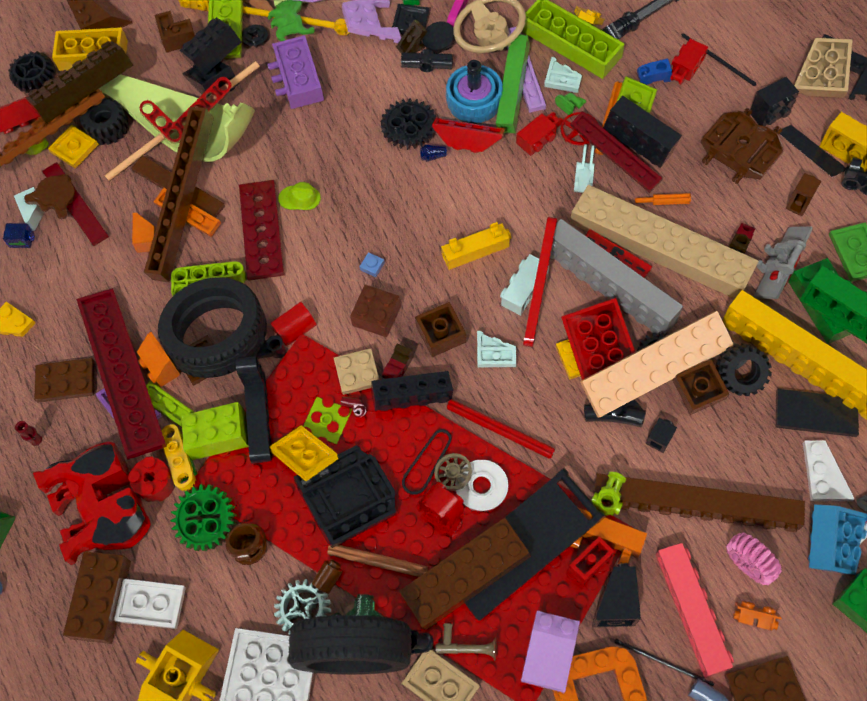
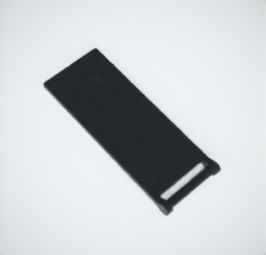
[465,468,606,621]

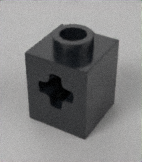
[646,418,677,453]

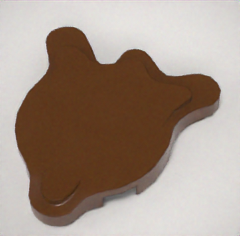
[24,174,75,219]

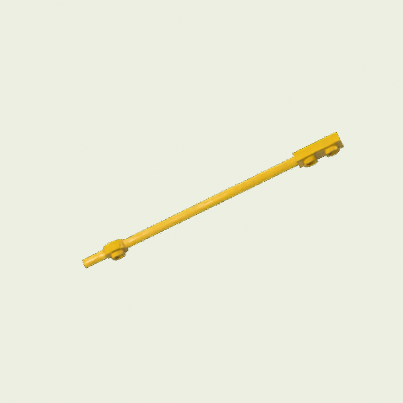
[179,0,350,36]

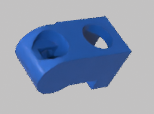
[637,59,672,85]

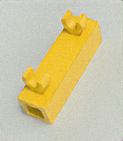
[441,222,511,270]

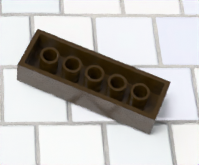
[26,41,133,124]

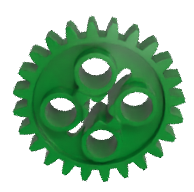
[170,484,237,551]

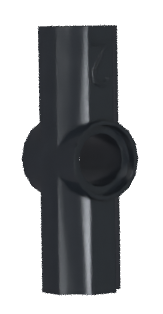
[401,49,453,72]

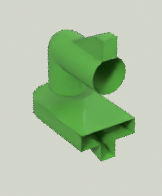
[555,93,586,115]

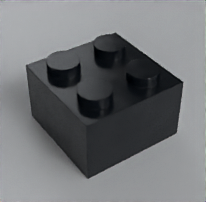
[751,77,799,126]

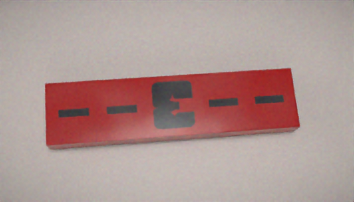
[585,229,652,278]

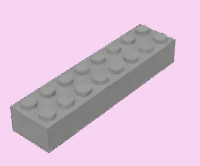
[550,219,683,338]

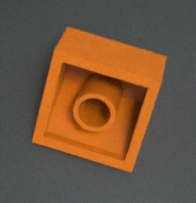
[137,332,180,387]

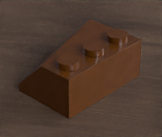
[67,0,132,30]

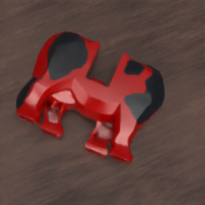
[33,441,151,565]

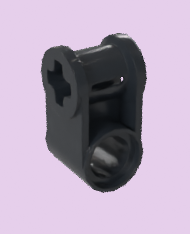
[411,630,433,655]

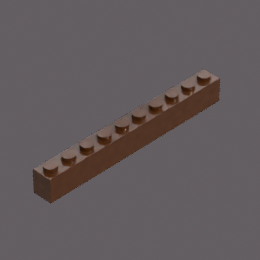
[144,107,214,282]
[592,473,805,532]

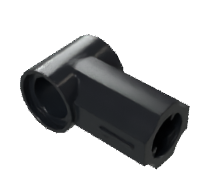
[256,335,287,359]

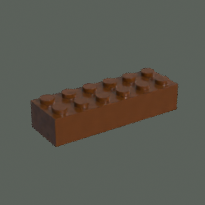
[399,518,531,630]

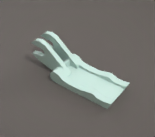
[574,144,595,193]

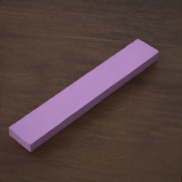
[507,27,546,113]

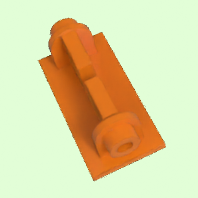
[733,601,782,631]

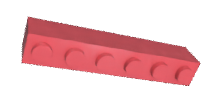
[656,543,734,678]

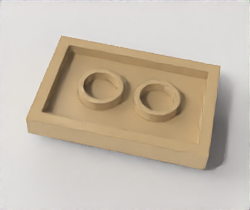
[402,650,480,701]

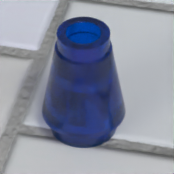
[420,144,447,162]

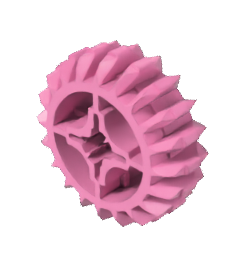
[726,533,782,585]

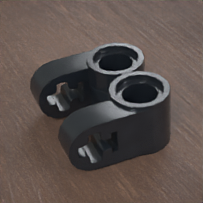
[842,157,867,195]

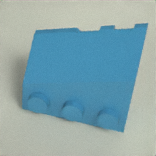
[809,504,867,575]

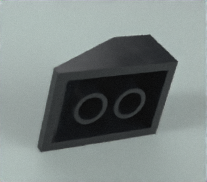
[182,61,239,102]

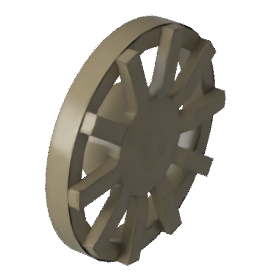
[434,453,472,491]

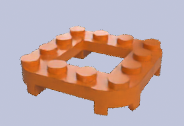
[552,647,647,701]

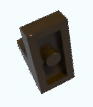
[396,20,427,54]

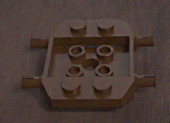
[701,108,784,184]

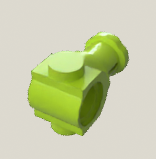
[591,471,626,516]

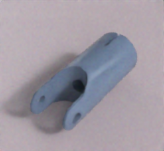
[688,678,729,701]

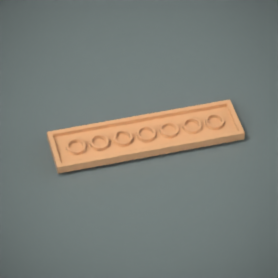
[580,311,733,417]

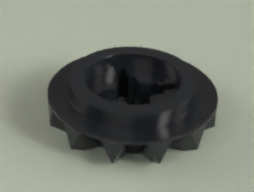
[242,25,268,48]

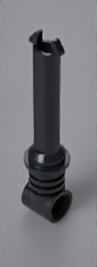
[601,0,679,40]

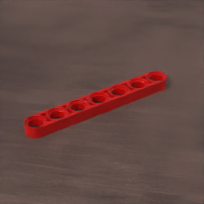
[523,217,557,347]

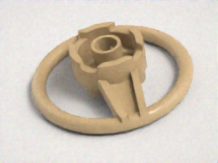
[453,0,526,53]

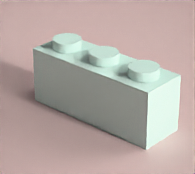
[500,254,549,316]

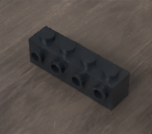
[371,371,453,411]

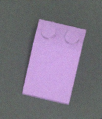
[521,611,580,693]

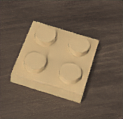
[334,348,379,395]

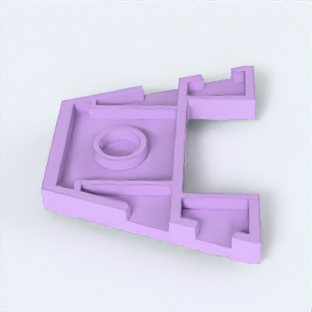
[342,0,401,43]

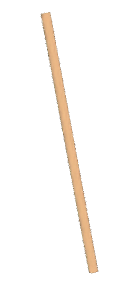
[105,61,260,181]

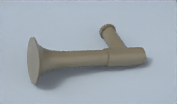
[436,624,497,661]

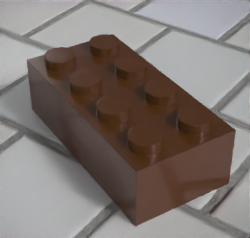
[63,551,131,644]

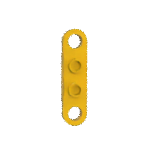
[162,424,196,491]

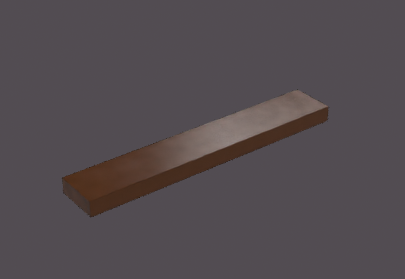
[131,155,225,218]

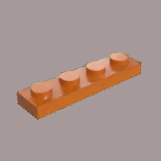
[153,188,221,237]

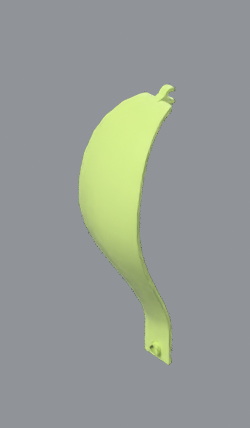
[99,74,255,162]

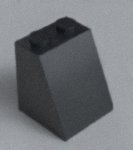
[592,563,641,628]

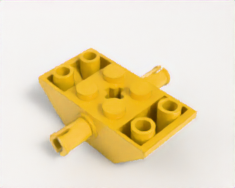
[136,630,219,701]

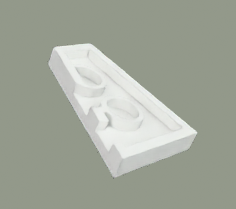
[803,440,854,501]

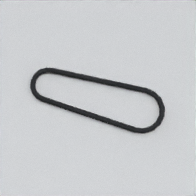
[402,429,452,495]

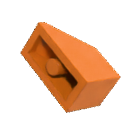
[132,212,156,253]

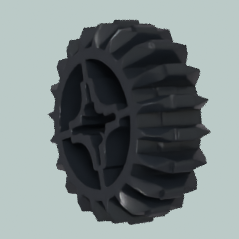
[8,51,56,93]

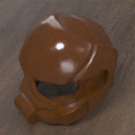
[225,523,267,565]

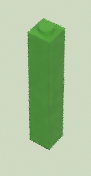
[496,35,530,133]

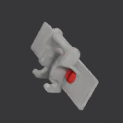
[753,226,813,299]

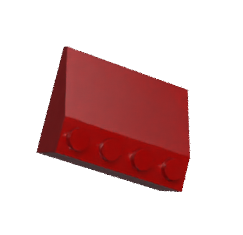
[561,298,635,380]

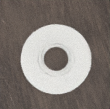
[455,460,508,511]

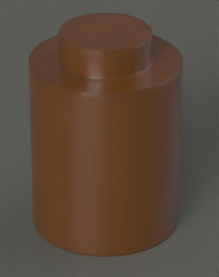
[312,559,343,594]

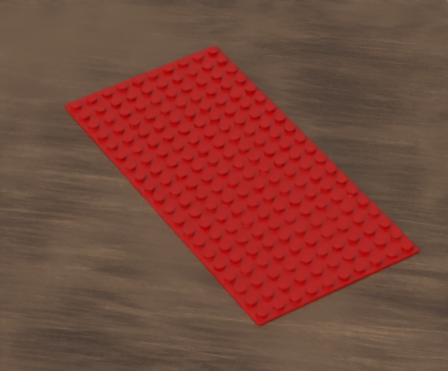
[190,334,633,701]

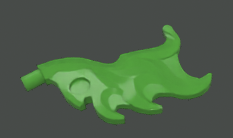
[268,0,315,41]

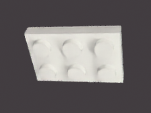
[114,579,186,629]

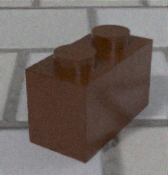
[785,173,822,217]

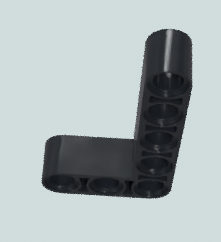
[235,355,272,464]

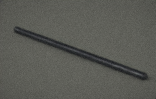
[681,33,757,86]

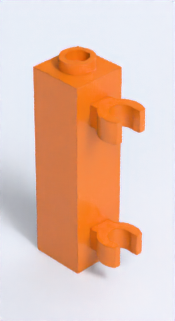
[571,507,647,564]

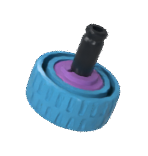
[446,60,503,123]

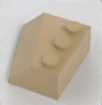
[794,38,852,98]

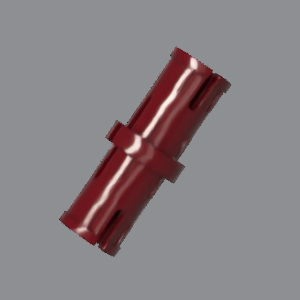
[15,421,42,446]

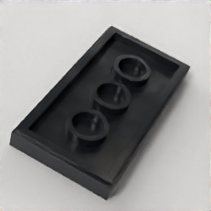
[775,389,859,437]

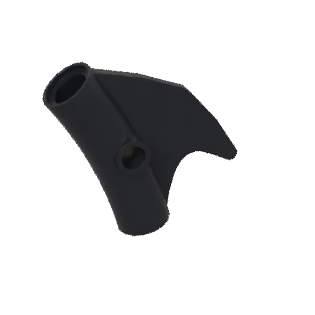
[584,399,646,428]

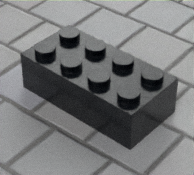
[603,95,682,168]

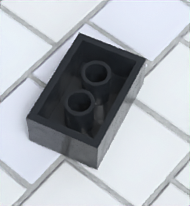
[179,17,242,75]

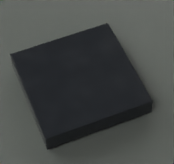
[392,4,430,35]

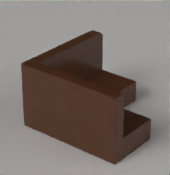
[155,11,195,53]

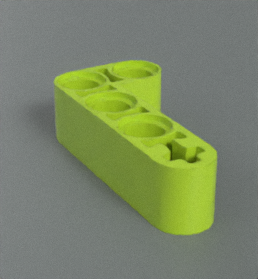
[171,261,247,296]

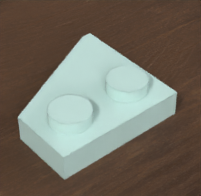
[544,57,582,93]
[477,331,516,367]

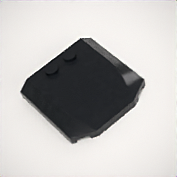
[294,445,396,548]

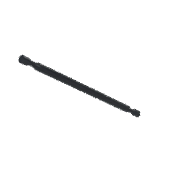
[614,639,714,686]

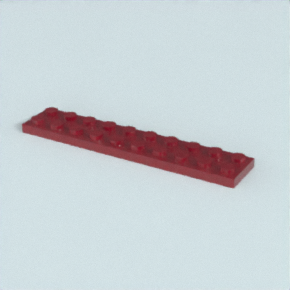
[76,288,167,460]

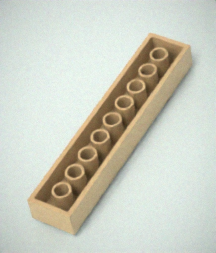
[570,185,759,299]

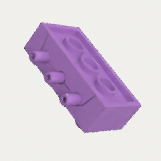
[268,35,324,109]

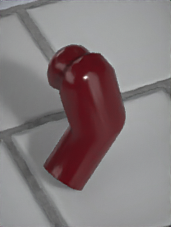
[341,396,366,417]

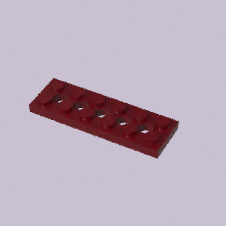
[239,180,285,281]

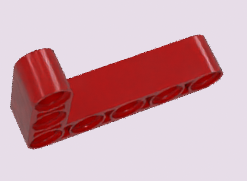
[140,77,231,144]

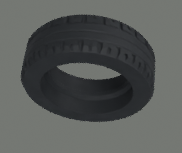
[158,277,267,378]
[288,615,411,675]

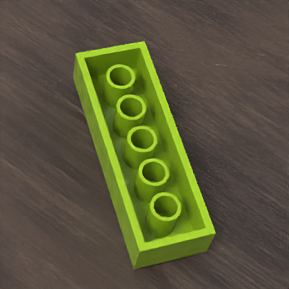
[522,0,625,79]

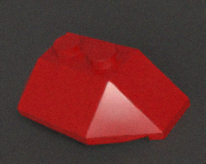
[432,118,505,153]

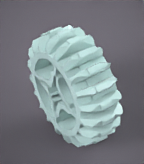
[274,579,331,632]

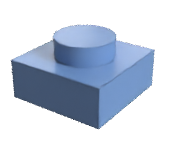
[359,252,385,277]

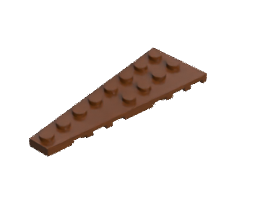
[0,89,105,167]

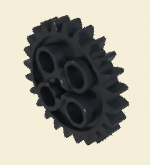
[381,98,436,150]

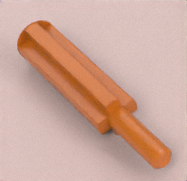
[635,193,691,205]

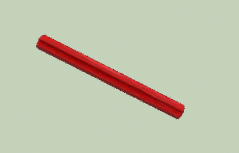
[447,399,555,459]

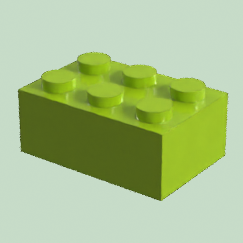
[182,402,249,460]

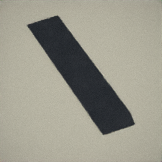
[780,125,846,177]

